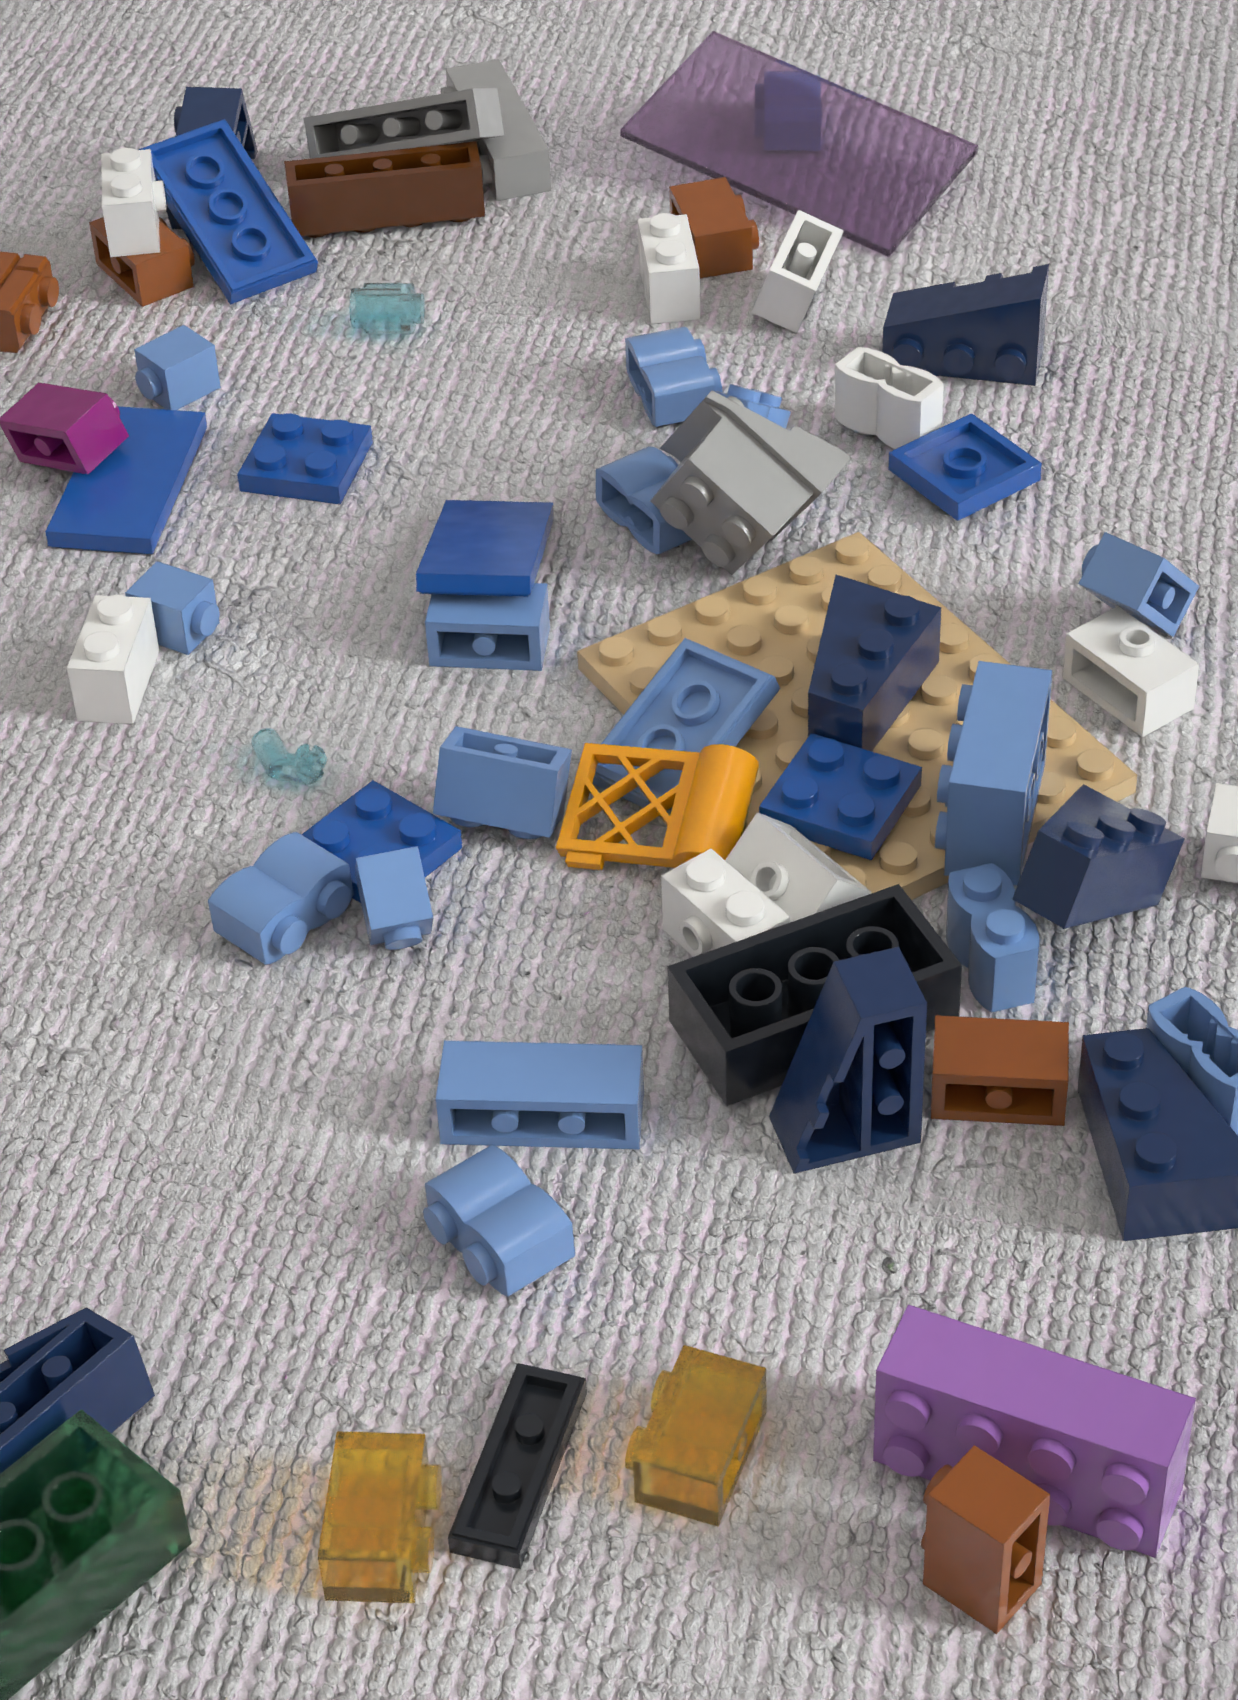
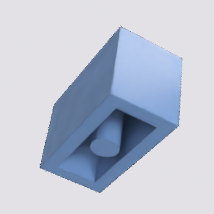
[1078,532,1199,637]
[425,583,550,671]
[433,726,572,839]

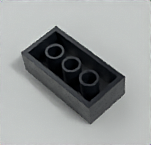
[667,884,962,1107]

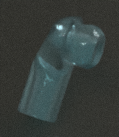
[251,728,327,786]

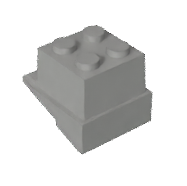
[650,390,851,575]

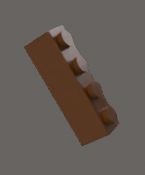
[284,141,485,238]

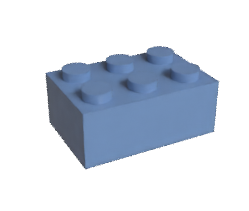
[935,661,1052,885]

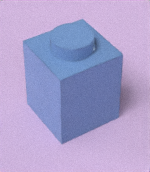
[134,325,221,410]
[125,561,220,655]
[355,846,433,950]

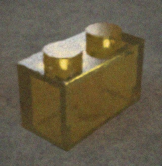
[625,1345,767,1527]
[318,1431,442,1603]

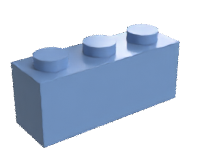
[436,1041,644,1150]

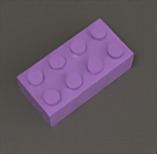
[873,1304,1196,1558]

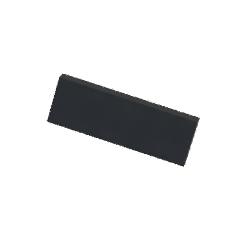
[448,1363,587,1569]

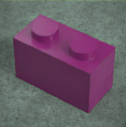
[0,382,129,475]

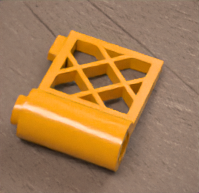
[556,743,759,870]

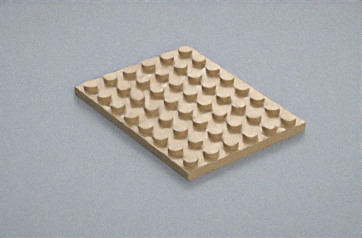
[577,532,1137,900]

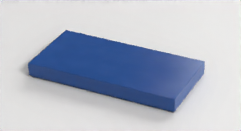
[139,119,318,305]
[45,406,207,554]
[416,500,554,597]

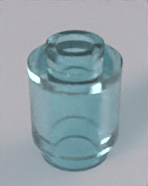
[349,283,425,334]

